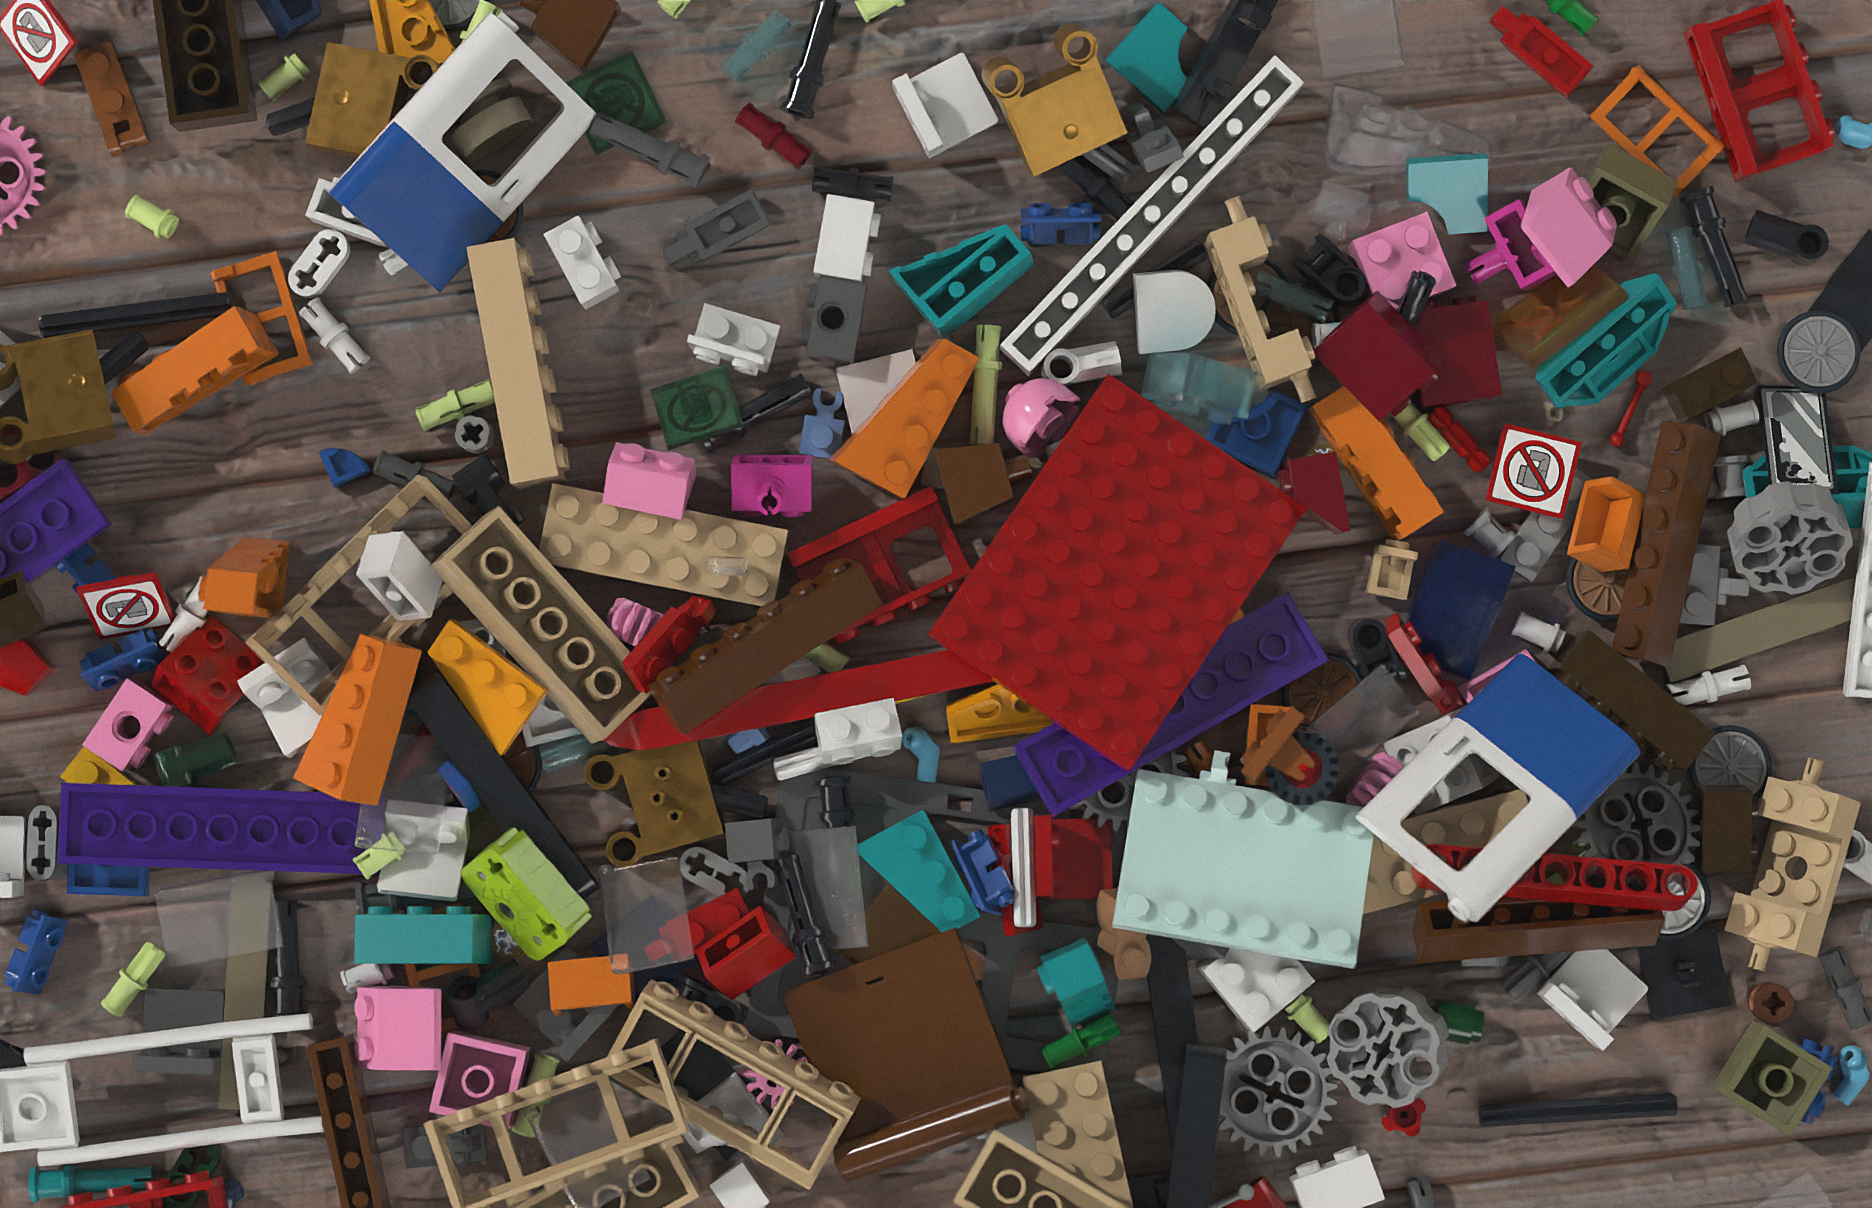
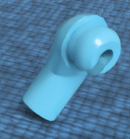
[1833,116,1872,149]
[902,726,940,783]
[1832,1045,1870,1106]

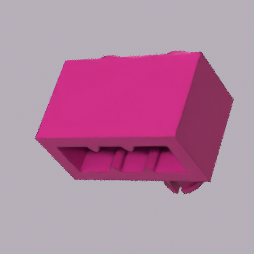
[1464,199,1557,291]
[731,454,813,517]

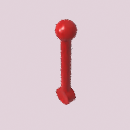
[1610,371,1653,448]

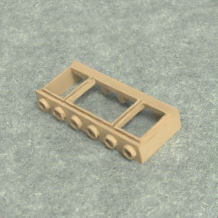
[245,475,472,715]
[607,979,861,1190]
[424,1039,691,1208]

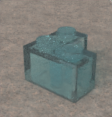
[1141,353,1258,425]

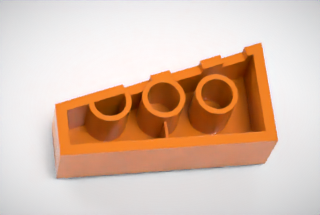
[110,306,279,435]
[829,339,980,499]
[1308,386,1444,541]
[199,537,291,619]
[293,634,422,806]

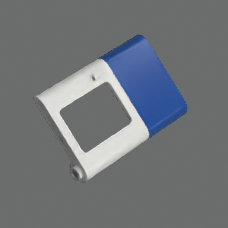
[327,12,598,293]
[1355,654,1640,922]

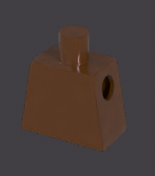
[520,0,622,74]
[934,443,1033,527]

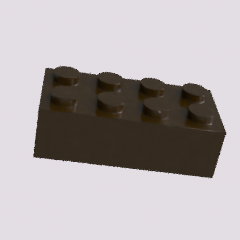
[152,0,258,132]
[1546,630,1716,771]

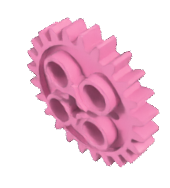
[0,116,47,236]

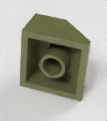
[1586,143,1678,262]
[1711,1021,1833,1137]

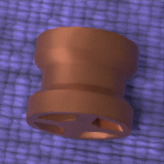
[1747,982,1794,1024]

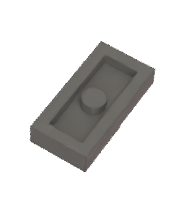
[1124,101,1184,173]
[403,1124,488,1169]

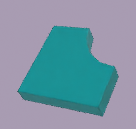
[1105,1,1188,115]
[1406,153,1488,234]

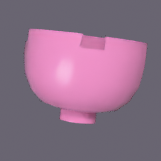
[1002,377,1080,458]

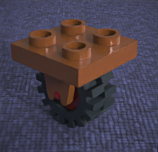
[1240,706,1339,806]

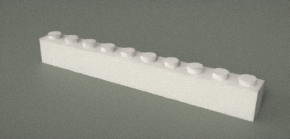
[1000,56,1304,377]

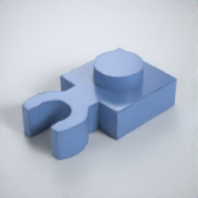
[799,388,845,459]

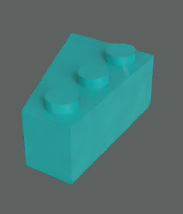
[888,224,1035,339]
[852,809,980,932]
[354,906,494,964]
[1036,937,1116,1028]

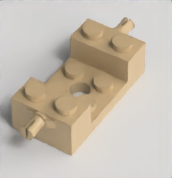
[1204,196,1317,404]
[1724,758,1861,972]

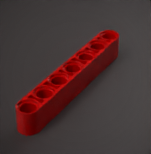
[1411,844,1698,911]

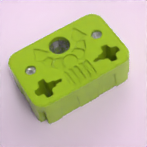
[461,827,591,961]

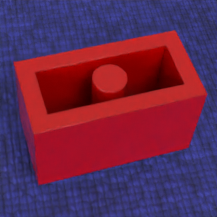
[696,906,796,1001]

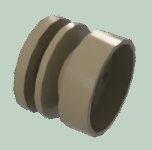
[449,70,534,164]

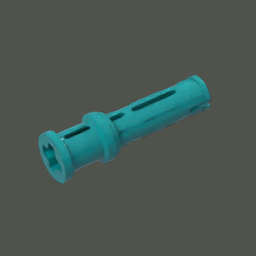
[28,1164,155,1203]

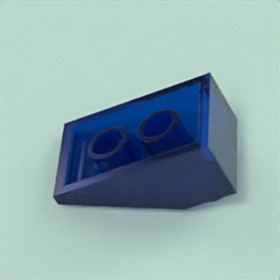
[1395,539,1516,680]

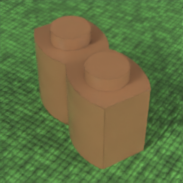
[1096,888,1151,980]

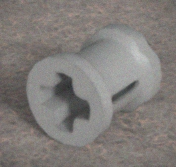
[455,415,495,454]
[1715,455,1748,499]
[1463,507,1517,559]

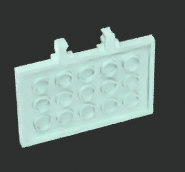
[1112,750,1374,969]

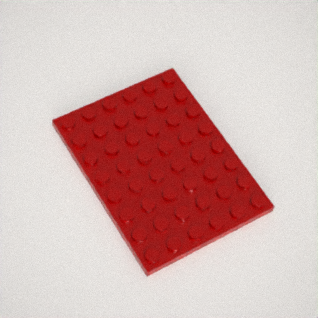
[928,373,1306,772]

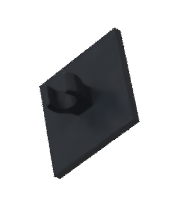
[1637,927,1731,1020]

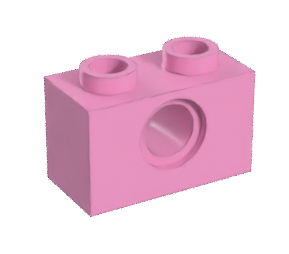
[82,678,174,771]

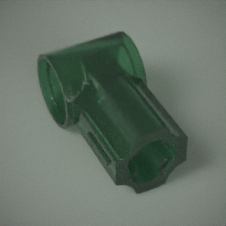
[151,732,238,787]

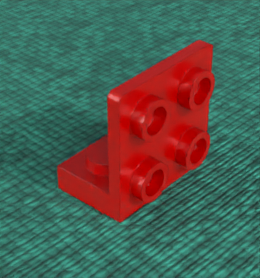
[150,616,265,737]
[1033,815,1113,900]

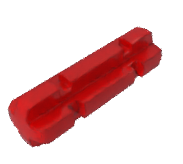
[1427,405,1493,473]

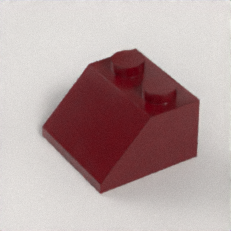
[1277,451,1351,535]

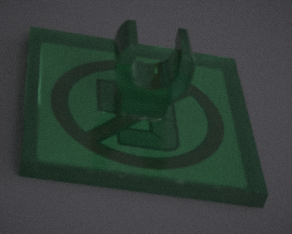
[565,50,667,156]
[650,365,744,451]

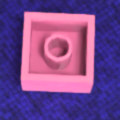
[1348,212,1456,310]
[429,1029,531,1130]

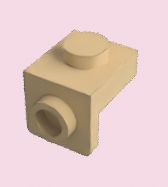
[1366,539,1418,601]

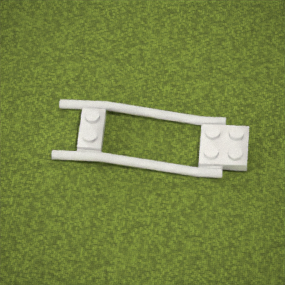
[0,1013,325,1167]

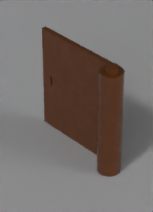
[781,927,1030,1182]

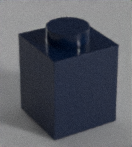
[979,755,1037,812]

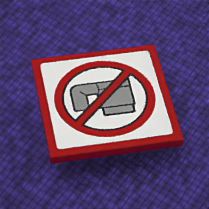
[0,0,79,86]
[1485,423,1582,520]
[77,572,176,639]

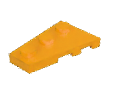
[370,0,456,71]
[427,619,549,756]
[945,684,1055,744]

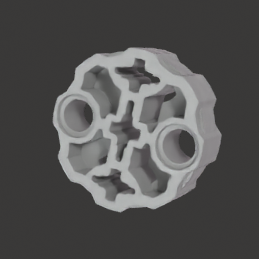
[1727,481,1853,594]
[1327,984,1449,1108]

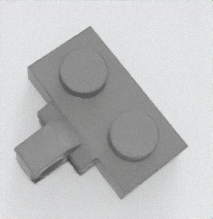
[1679,545,1749,626]

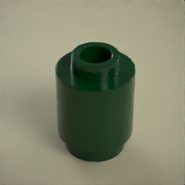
[1429,999,1484,1045]

